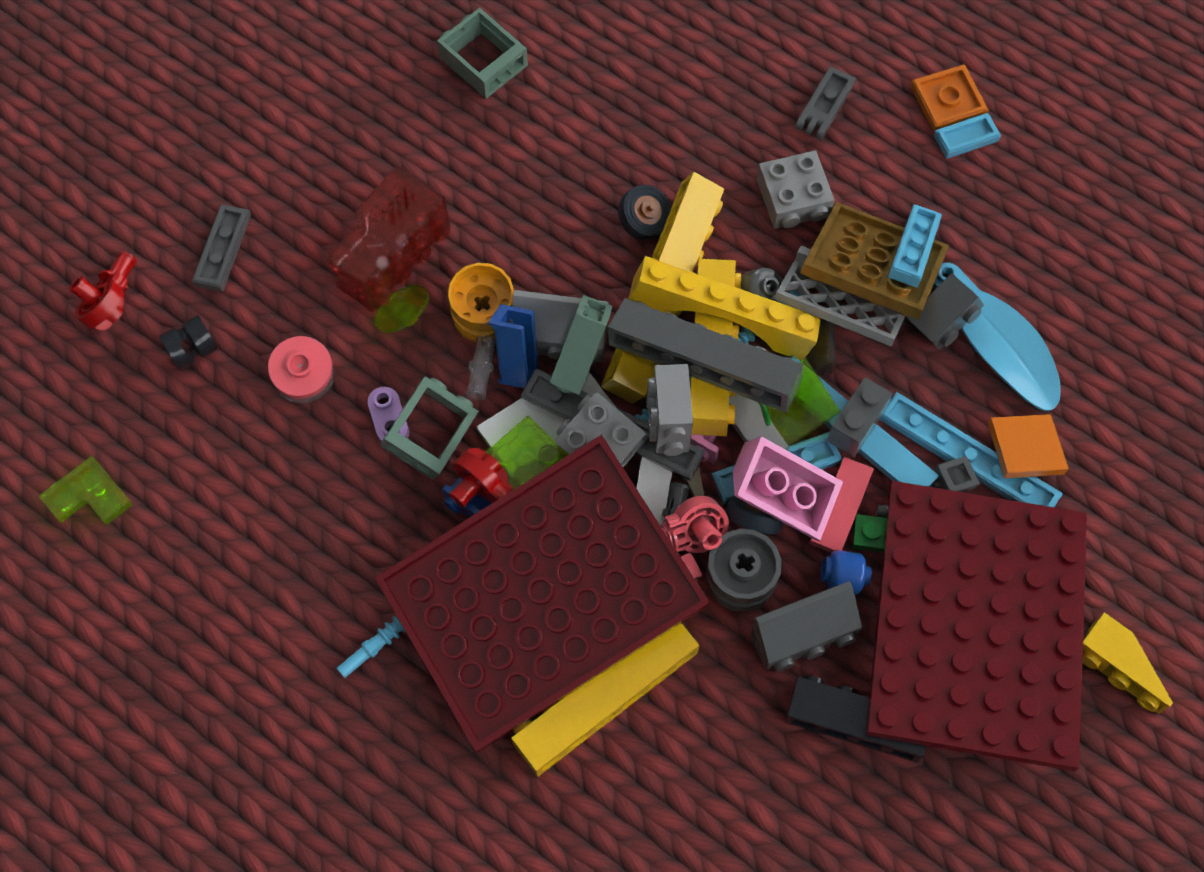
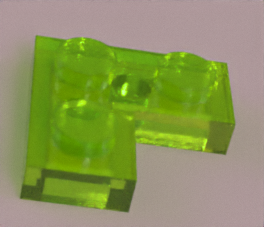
[39,456,133,525]

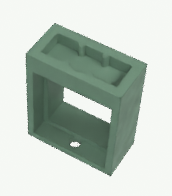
[437,8,528,99]
[550,295,613,395]
[379,376,479,480]

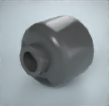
[741,267,782,302]

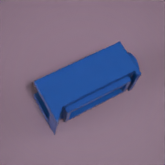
[488,304,539,389]

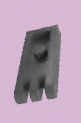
[795,66,856,140]

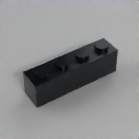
[784,675,926,763]

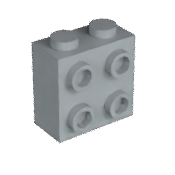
[756,150,835,229]
[646,364,693,456]
[555,391,649,467]

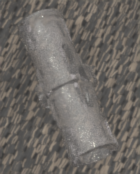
[466,335,496,400]

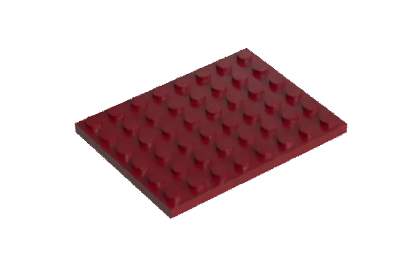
[375,434,710,752]
[866,481,1087,772]

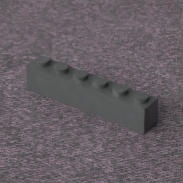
[608,298,803,413]

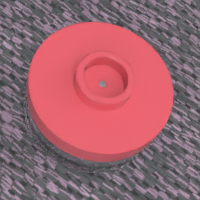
[268,336,334,403]

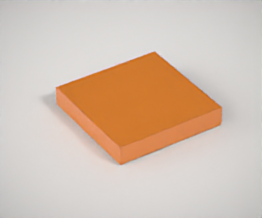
[910,64,989,132]
[988,414,1069,478]

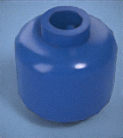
[820,550,872,595]

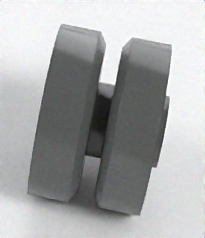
[706,529,782,612]

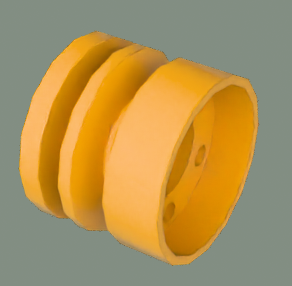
[448,263,514,343]

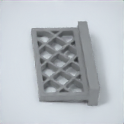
[774,246,905,347]

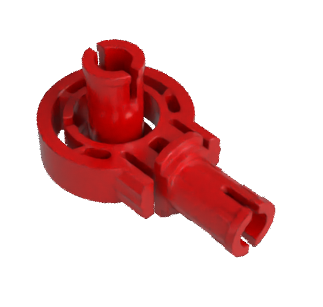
[69,251,137,331]
[449,448,514,508]

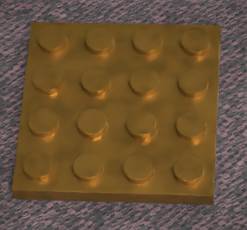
[800,202,949,320]

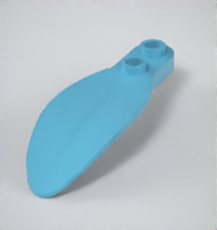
[932,263,1061,411]

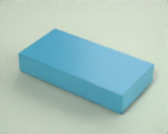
[934,113,1001,159]

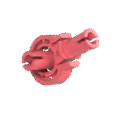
[661,496,729,553]

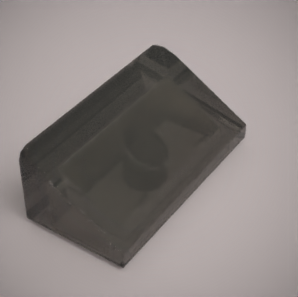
[807,306,836,376]

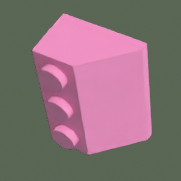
[733,436,843,541]

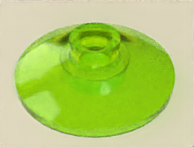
[375,285,429,333]

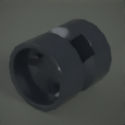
[159,315,218,370]

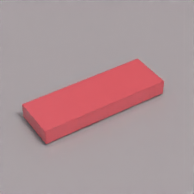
[809,457,874,553]

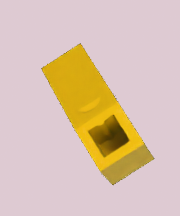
[1082,612,1173,714]

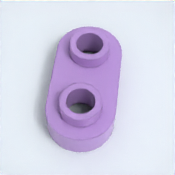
[368,387,409,442]

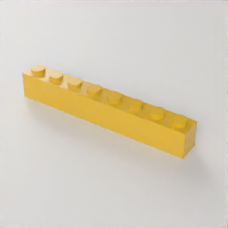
[601,172,724,404]

